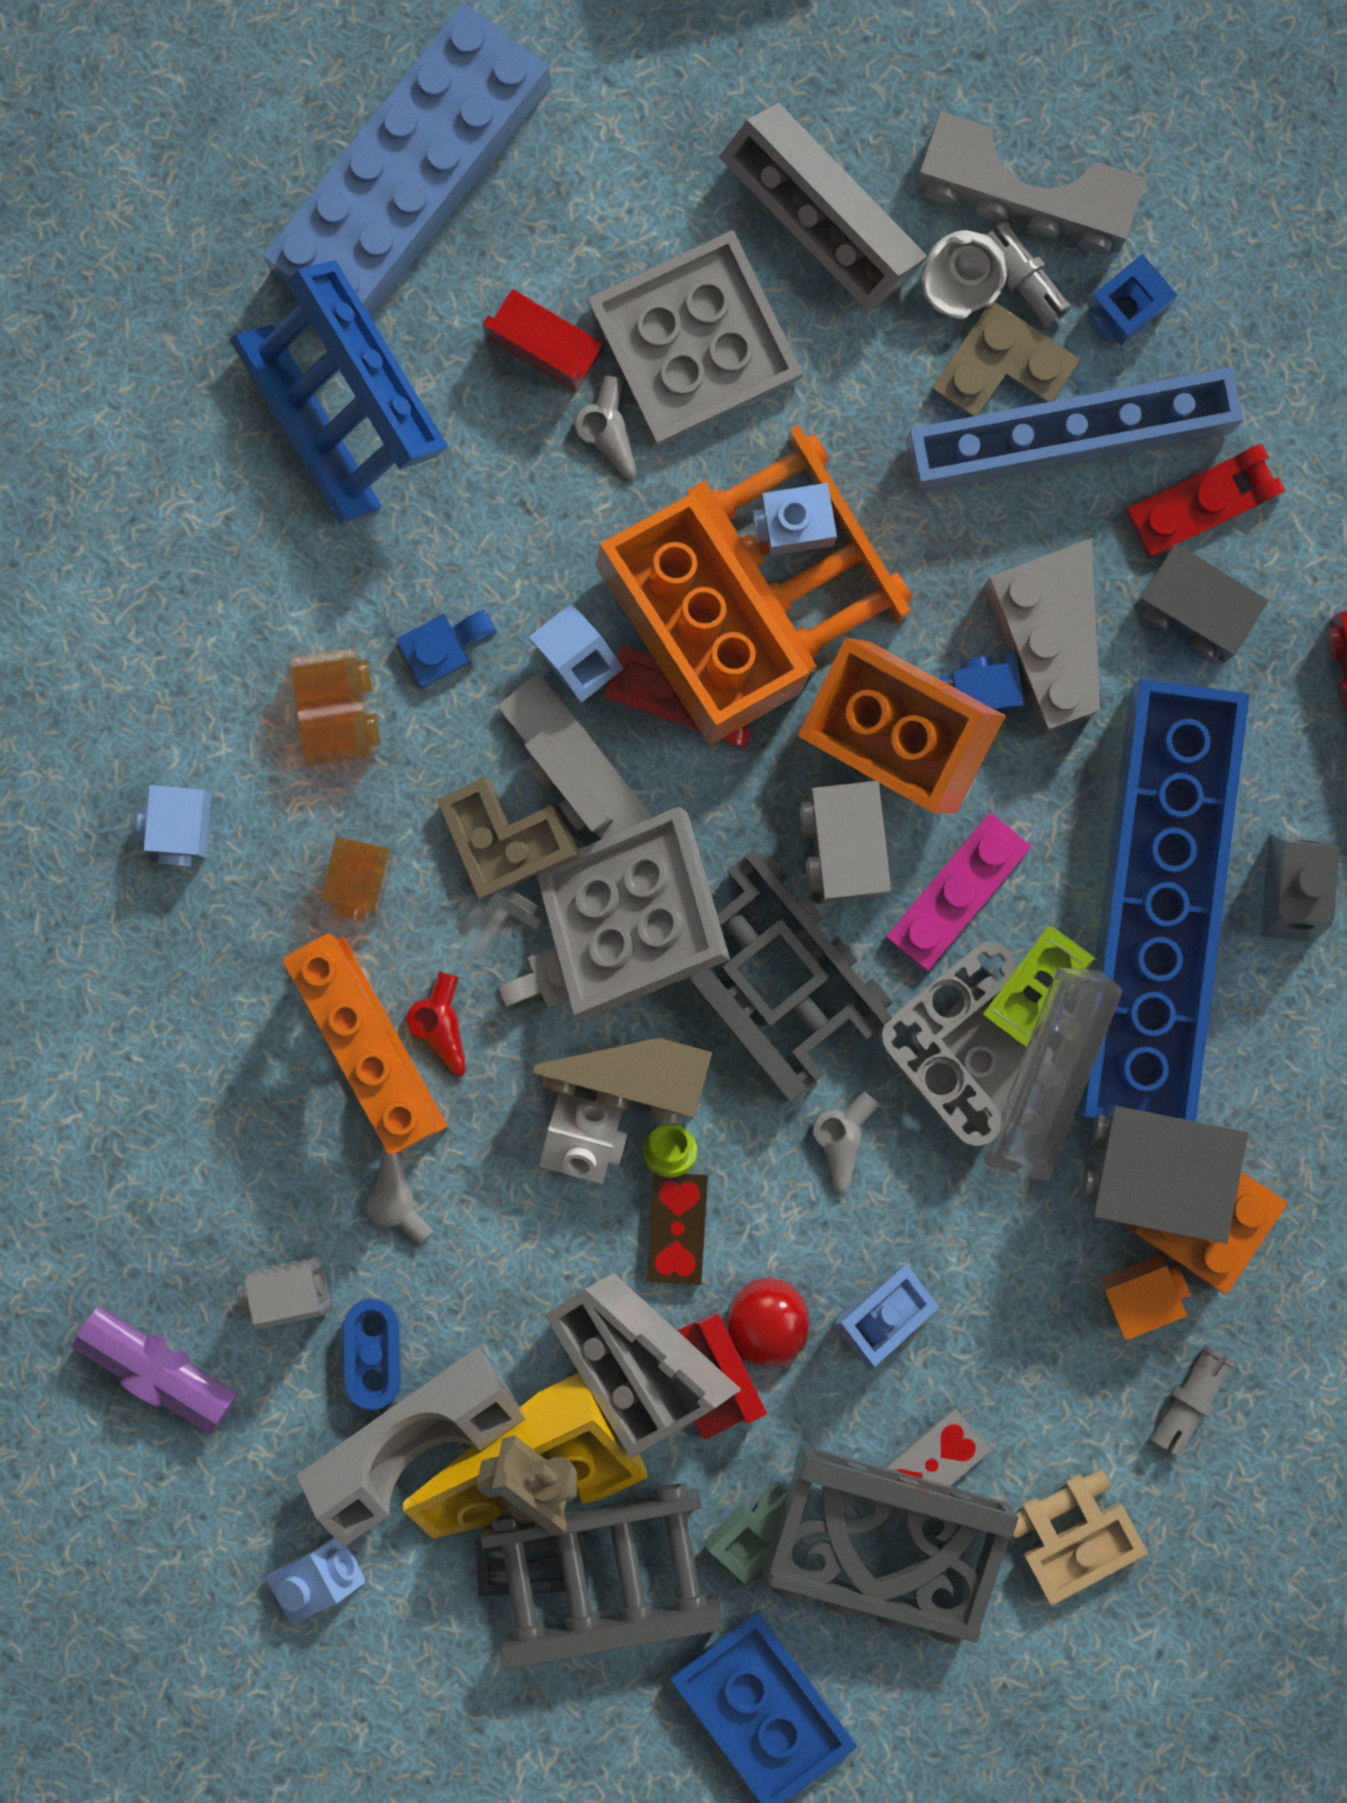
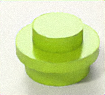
[643,1124,698,1177]

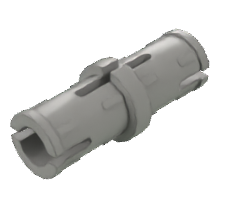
[987,222,1072,328]
[1150,1345,1236,1458]

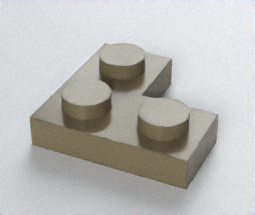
[930,302,1081,417]
[437,777,580,899]

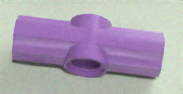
[72,1306,238,1435]

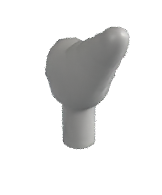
[575,376,636,480]
[812,1090,880,1196]
[365,1146,433,1245]

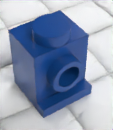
[1087,254,1178,346]
[939,651,1024,713]

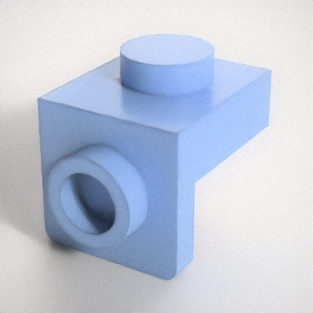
[265,1537,365,1625]

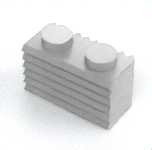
[237,1256,332,1330]

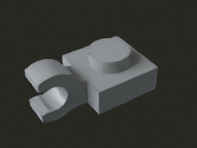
[498,946,570,1009]

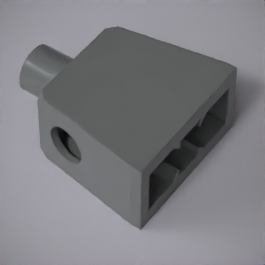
[1260,834,1340,941]

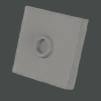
[908,985,1056,1135]

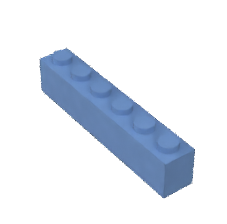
[905,367,1243,494]

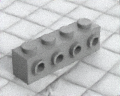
[719,103,928,312]

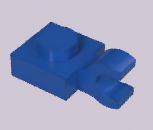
[397,609,497,688]

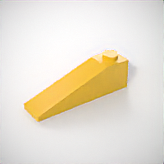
[402,1373,648,1539]

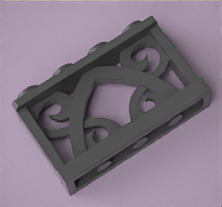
[762,1444,1019,1645]

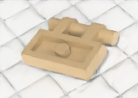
[1013,1468,1148,1606]

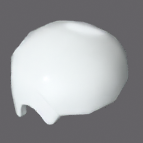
[921,230,1007,319]

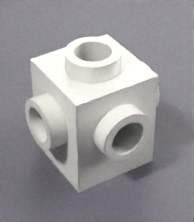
[539,1092,628,1184]

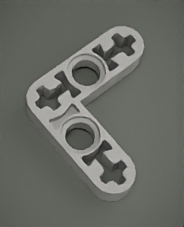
[880,942,1016,1147]

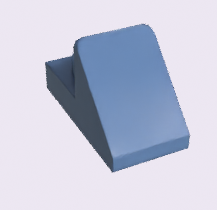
[835,1264,940,1370]

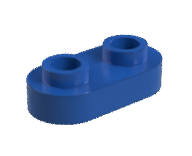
[343,1298,402,1410]

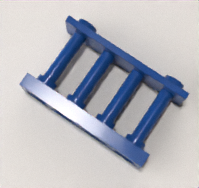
[230,260,448,524]

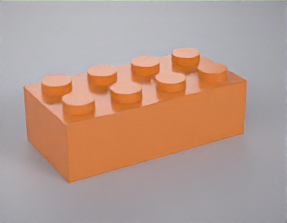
[596,493,810,746]

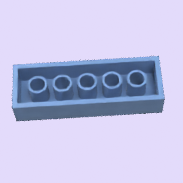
[263,1,551,316]

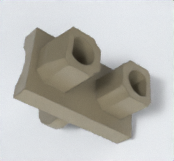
[477,1435,577,1535]

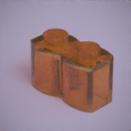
[290,648,382,768]

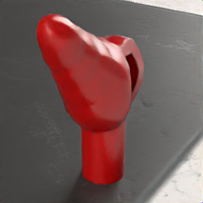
[407,971,466,1077]

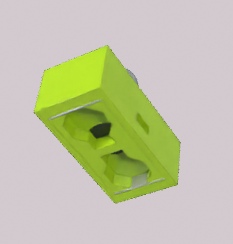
[983,926,1098,1048]

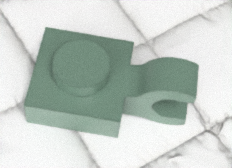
[704,1481,788,1584]

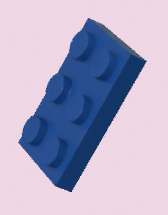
[670,1609,858,1803]

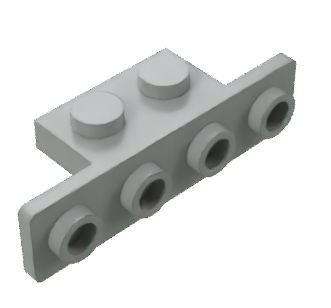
[499,674,653,839]

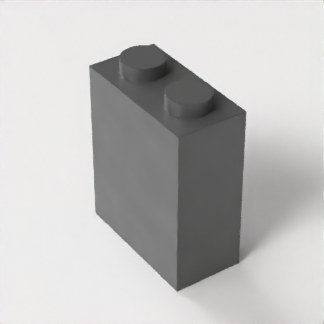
[1080,1105,1249,1244]

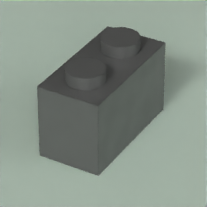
[1134,543,1269,663]

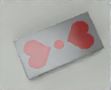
[884,1407,991,1520]

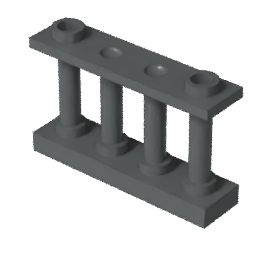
[481,1483,723,1670]

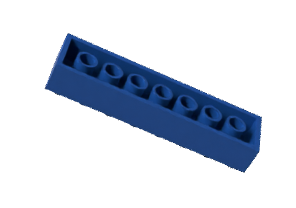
[1076,679,1250,1122]

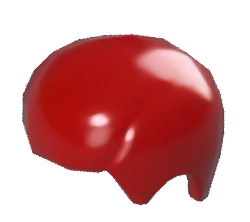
[728,1277,810,1368]

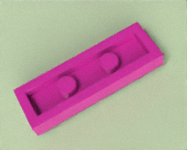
[885,812,1032,972]

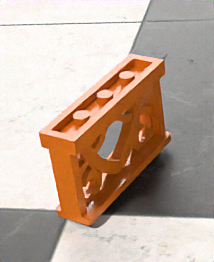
[283,933,449,1155]

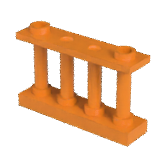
[686,425,913,676]

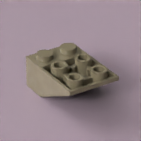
[532,1038,712,1125]

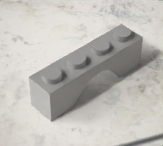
[916,111,1146,255]
[297,1347,526,1547]

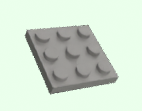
[587,230,803,447]
[537,806,730,1020]

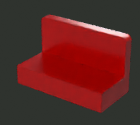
[482,289,604,393]
[677,1312,767,1439]

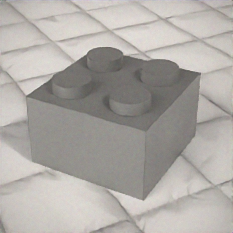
[799,780,892,904]

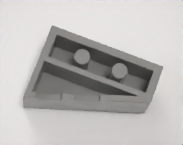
[983,538,1100,736]
[545,1273,741,1458]

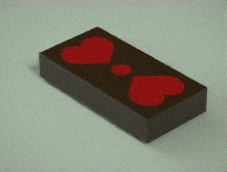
[647,1173,708,1285]

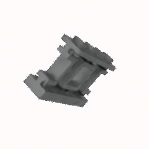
[687,850,893,1102]

